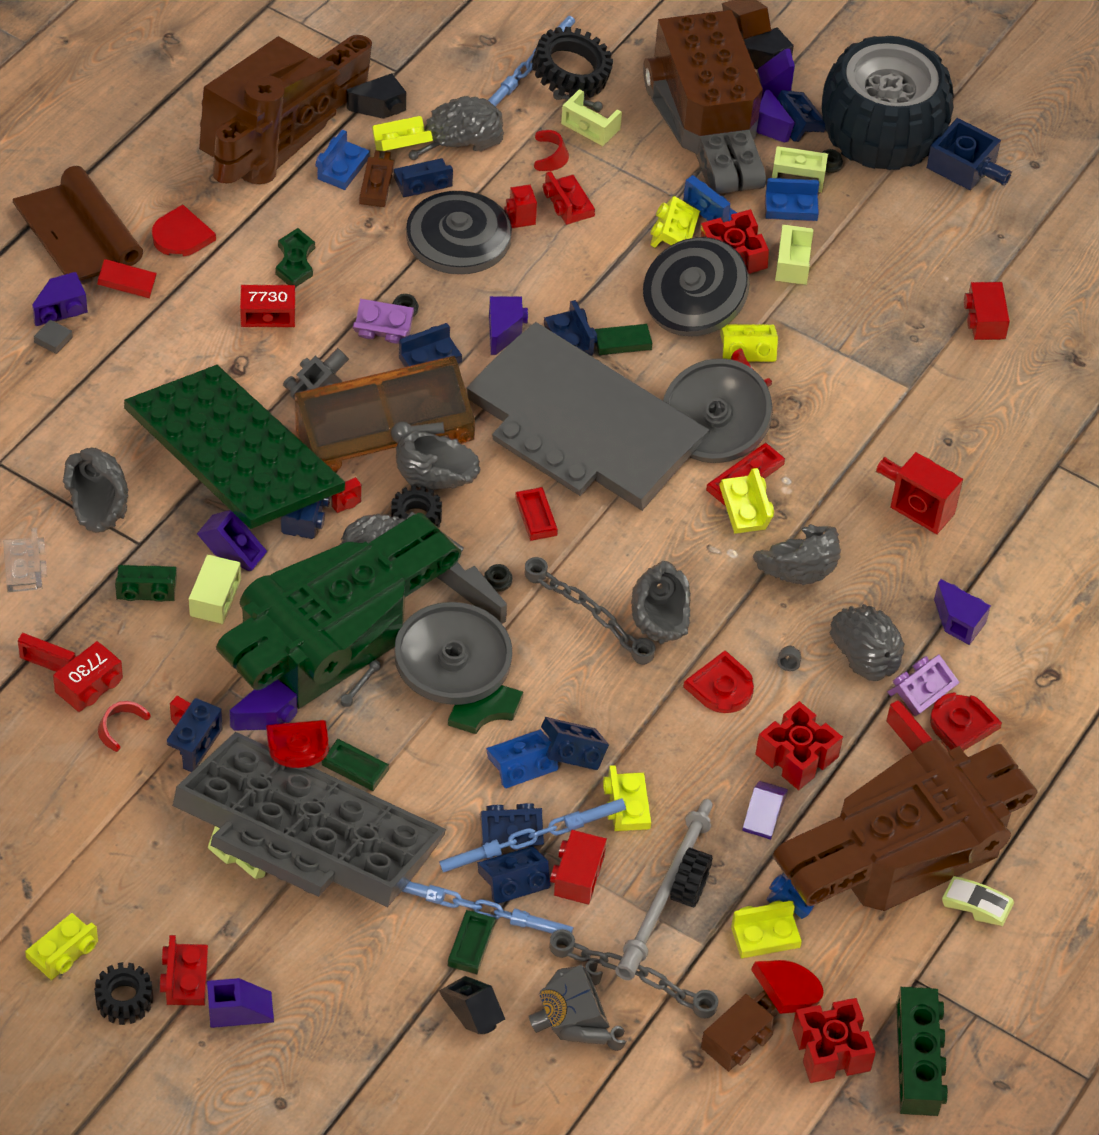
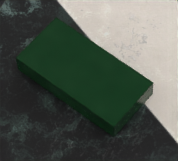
[595,324,653,355]
[322,739,389,791]
[447,910,496,974]

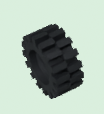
[391,486,442,528]
[670,847,713,908]
[94,962,153,1025]

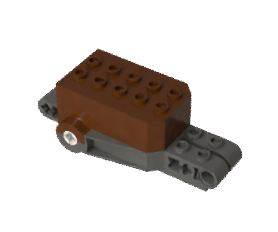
[643,10,766,194]

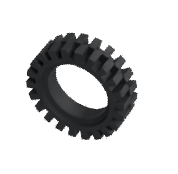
[532,27,613,99]

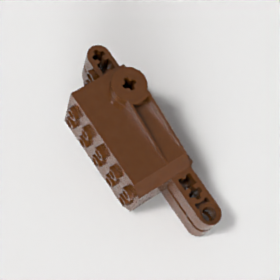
[199,35,372,185]
[773,740,1038,911]

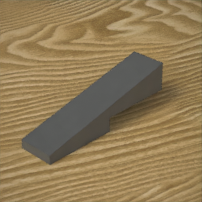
[437,562,507,624]

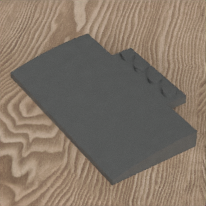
[466,322,710,511]
[172,732,446,907]

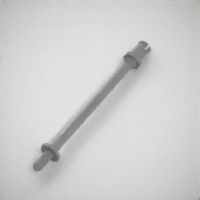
[615,799,713,980]

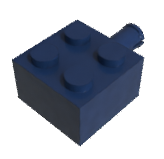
[926,118,1012,191]

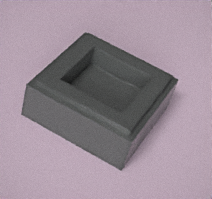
[34,320,73,354]

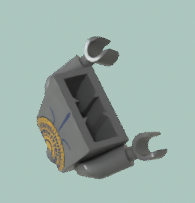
[529,960,627,1051]

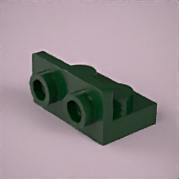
[115,565,177,602]

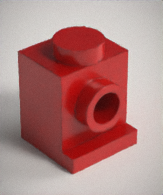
[504,184,537,228]

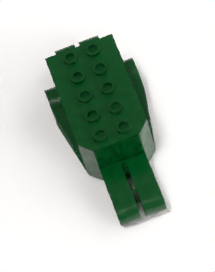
[216,513,461,709]

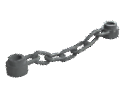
[524,557,655,665]
[549,929,718,1019]

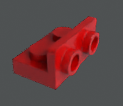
[543,171,595,225]
[160,935,208,1006]

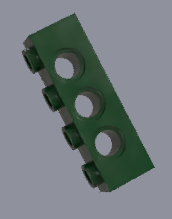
[896,987,948,1116]

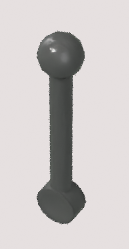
[553,89,603,111]
[409,142,440,160]
[341,660,381,707]

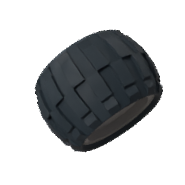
[821,35,954,170]

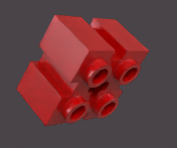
[701,209,769,274]
[755,701,843,791]
[792,998,876,1083]

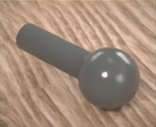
[391,422,445,443]

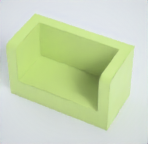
[561,89,622,146]
[772,146,828,193]
[775,225,814,285]
[189,554,241,624]

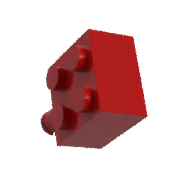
[876,452,963,535]

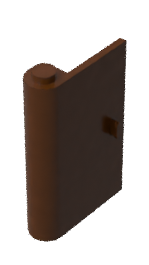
[12,166,143,281]

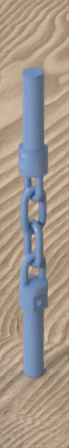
[488,16,575,107]
[439,798,626,873]
[402,881,574,934]

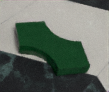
[275,228,315,288]
[448,685,524,734]

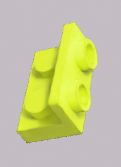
[372,116,433,151]
[650,196,700,248]
[720,324,778,362]
[719,468,774,534]
[603,765,651,831]
[731,901,802,959]
[25,913,98,981]

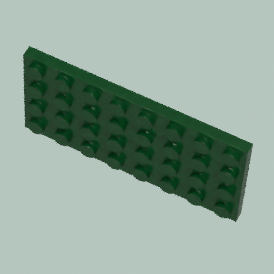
[124,365,345,529]

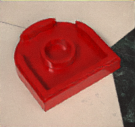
[152,204,216,256]
[683,650,754,713]
[930,693,1002,751]
[266,720,329,768]
[751,960,824,1014]

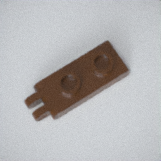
[359,150,395,207]

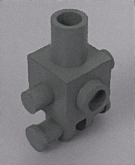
[283,348,349,415]

